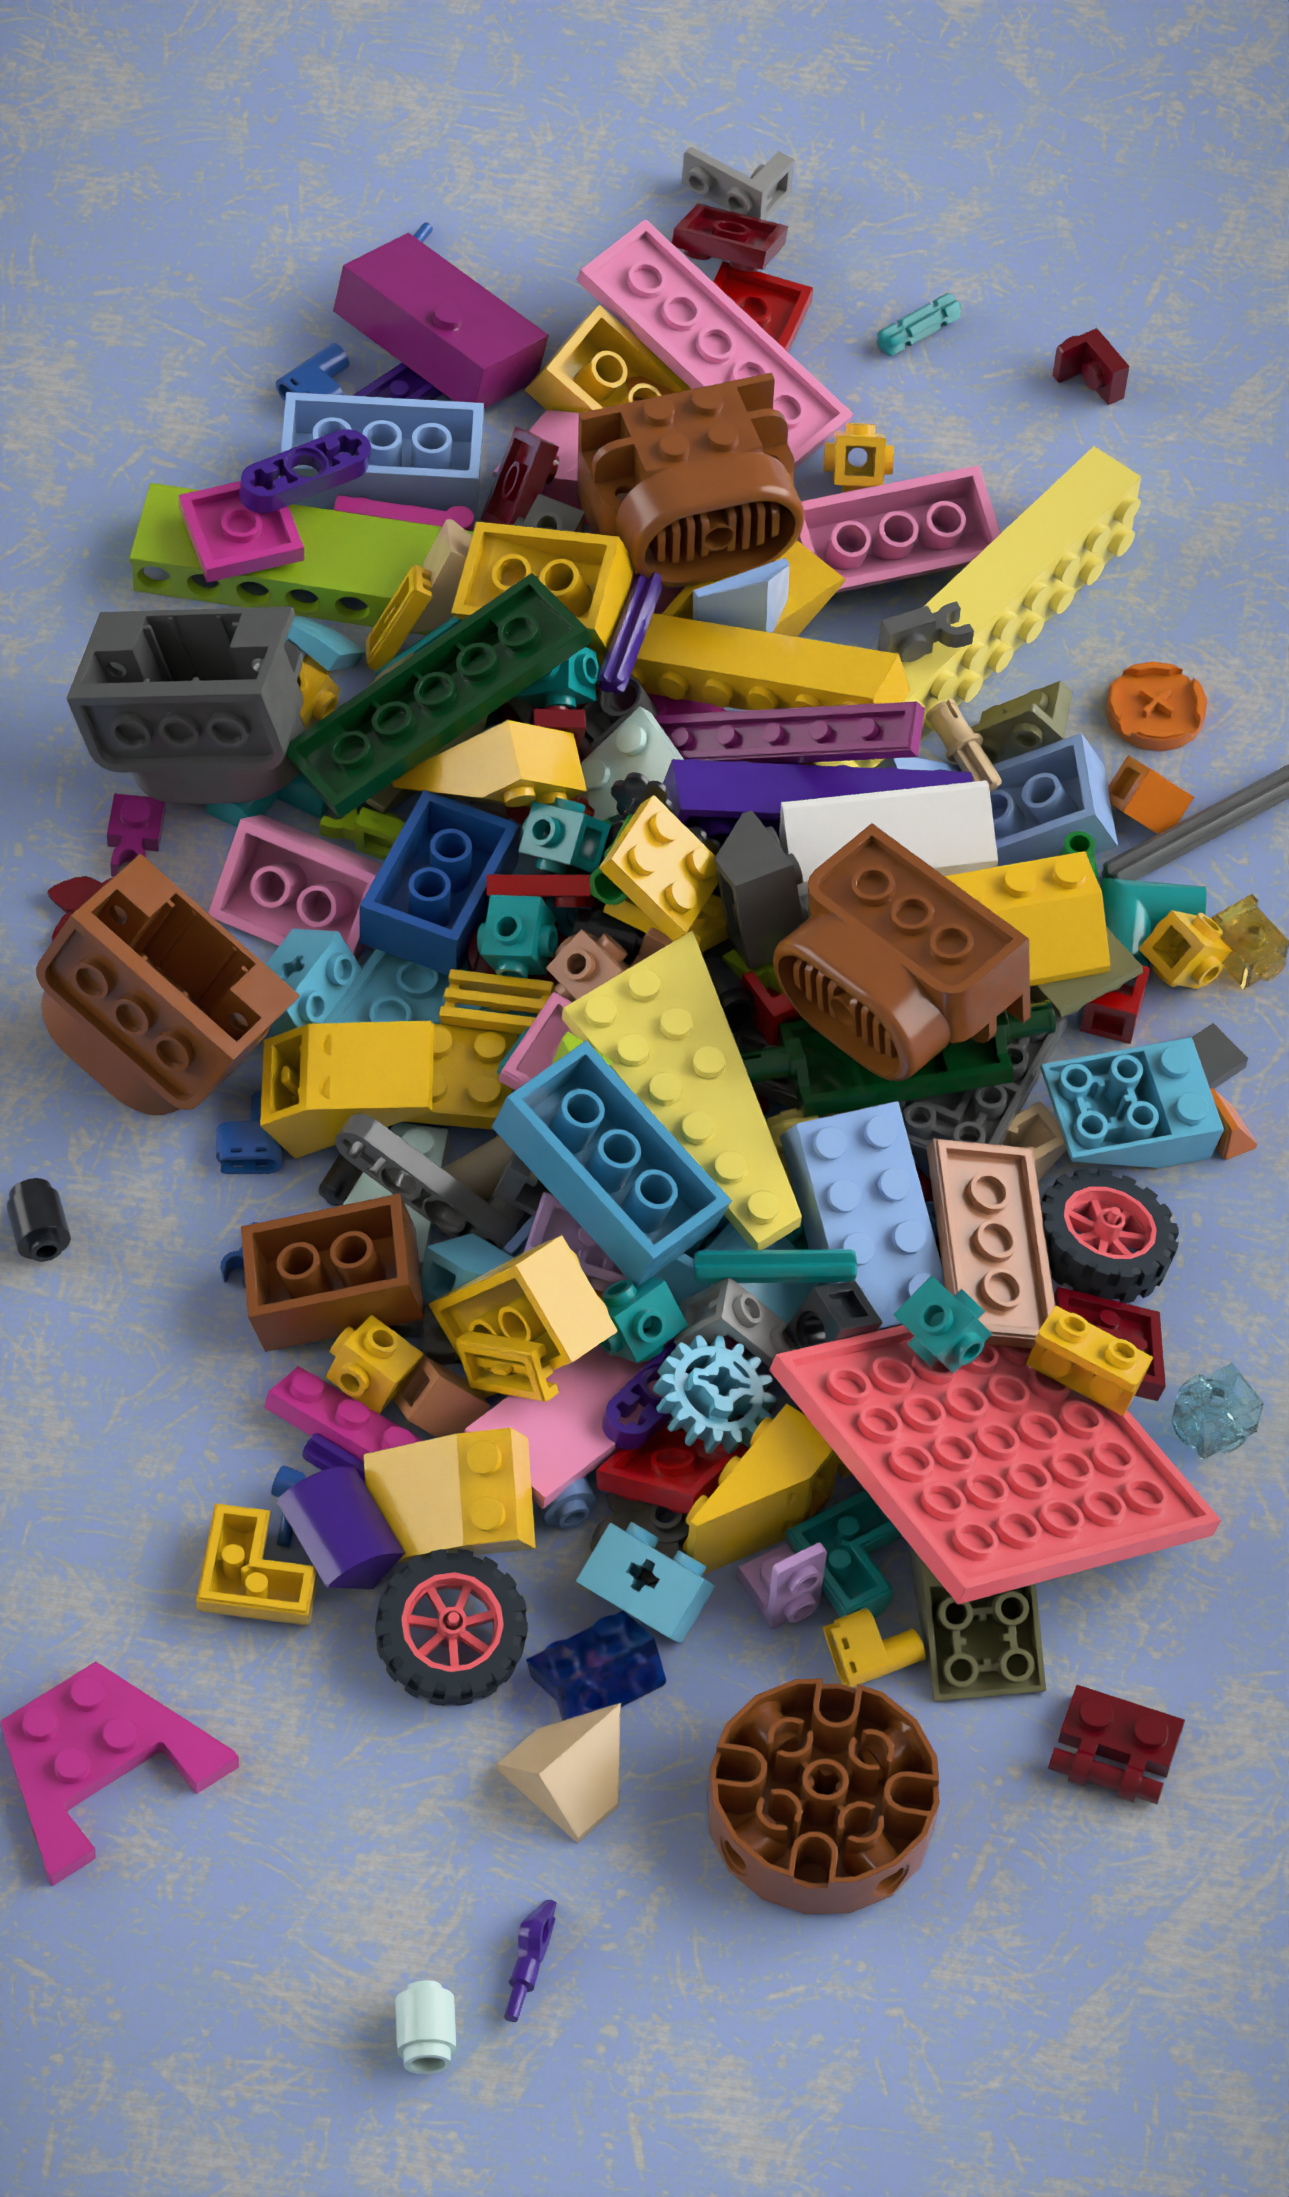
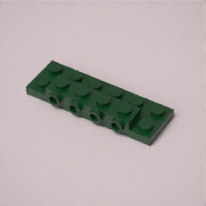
[285,573,593,819]

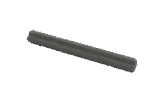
[1101,764,1289,880]

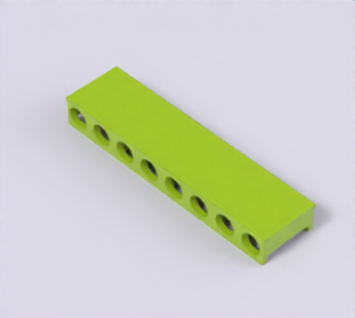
[129,483,474,635]

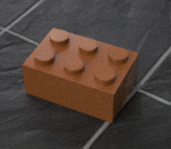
[241,1193,425,1352]

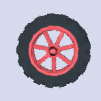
[1040,1169,1179,1303]
[375,1549,528,1706]

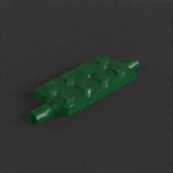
[739,1000,1056,1118]

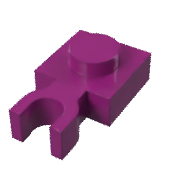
[107,793,166,877]

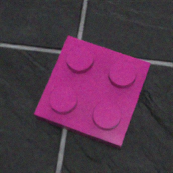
[179,481,304,583]

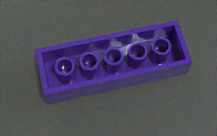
[663,759,973,845]

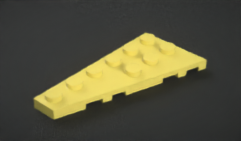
[562,930,802,1250]

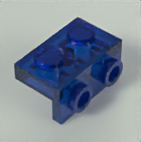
[526,1610,666,1721]

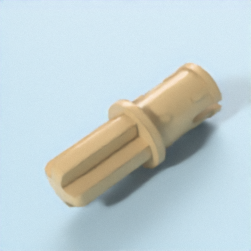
[926,699,1002,793]

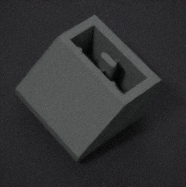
[714,810,809,970]

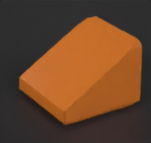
[1210,1088,1257,1160]

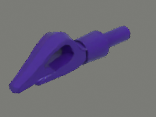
[504,1899,557,2022]

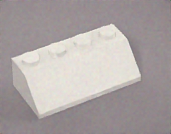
[779,780,998,917]

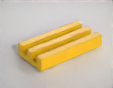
[366,564,432,671]
[439,969,556,1034]
[456,1331,559,1402]

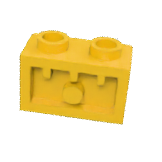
[1026,1305,1153,1416]

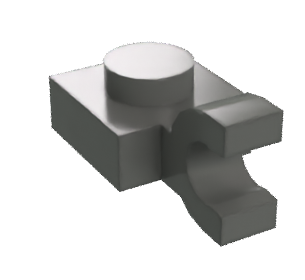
[877,601,974,662]

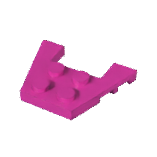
[0,1661,239,1886]

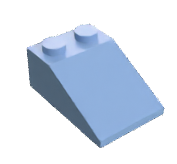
[990,733,1118,866]

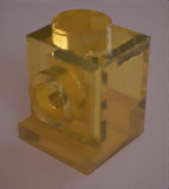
[1211,894,1289,989]

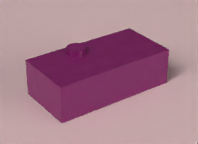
[333,232,549,409]

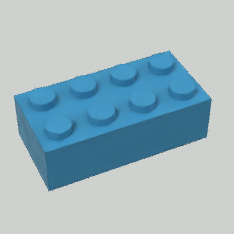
[492,1041,732,1288]

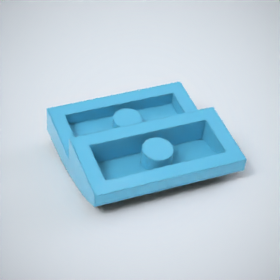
[286,615,366,671]

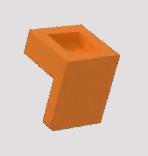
[1108,755,1194,834]

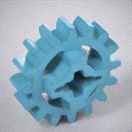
[653,1335,776,1454]

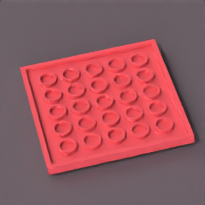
[769,1325,1221,1604]

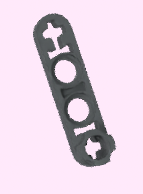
[335,1114,531,1251]

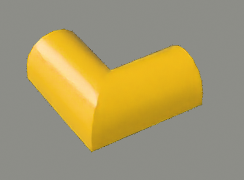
[196,1503,317,1626]

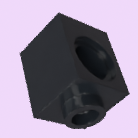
[785,1281,883,1349]

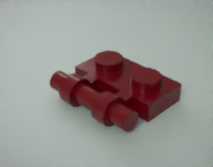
[1048,1685,1185,1805]

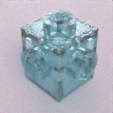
[1172,1363,1264,1460]

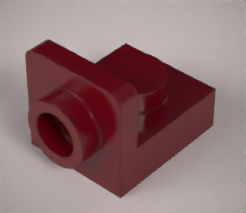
[1052,328,1130,405]

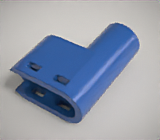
[276,343,350,401]
[216,1090,283,1174]

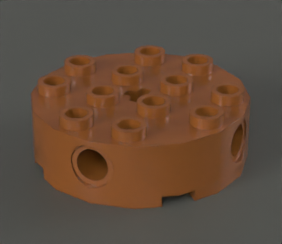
[707,1678,940,1914]

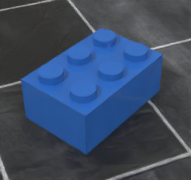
[359,790,520,975]

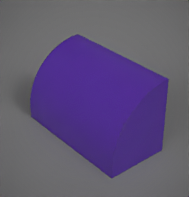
[276,1467,405,1589]

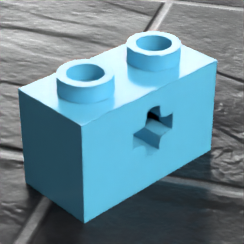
[263,928,363,1040]
[576,1522,716,1643]

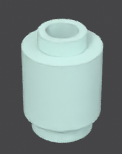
[395,1980,457,2074]

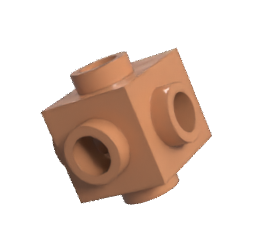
[546,929,630,1002]

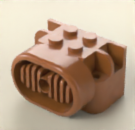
[577,372,805,587]
[773,823,1031,1081]
[36,853,300,1116]

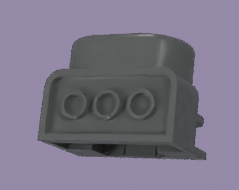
[66,606,306,804]

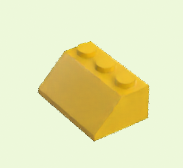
[945,851,1111,986]

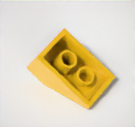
[524,304,691,413]
[451,522,634,655]
[392,720,587,808]
[428,1235,618,1398]
[363,1427,536,1564]

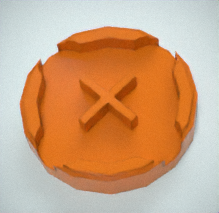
[1105,661,1207,752]

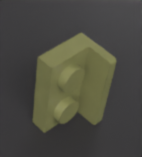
[971,680,1073,765]

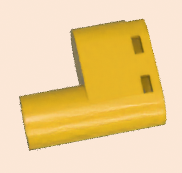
[823,1608,926,1688]

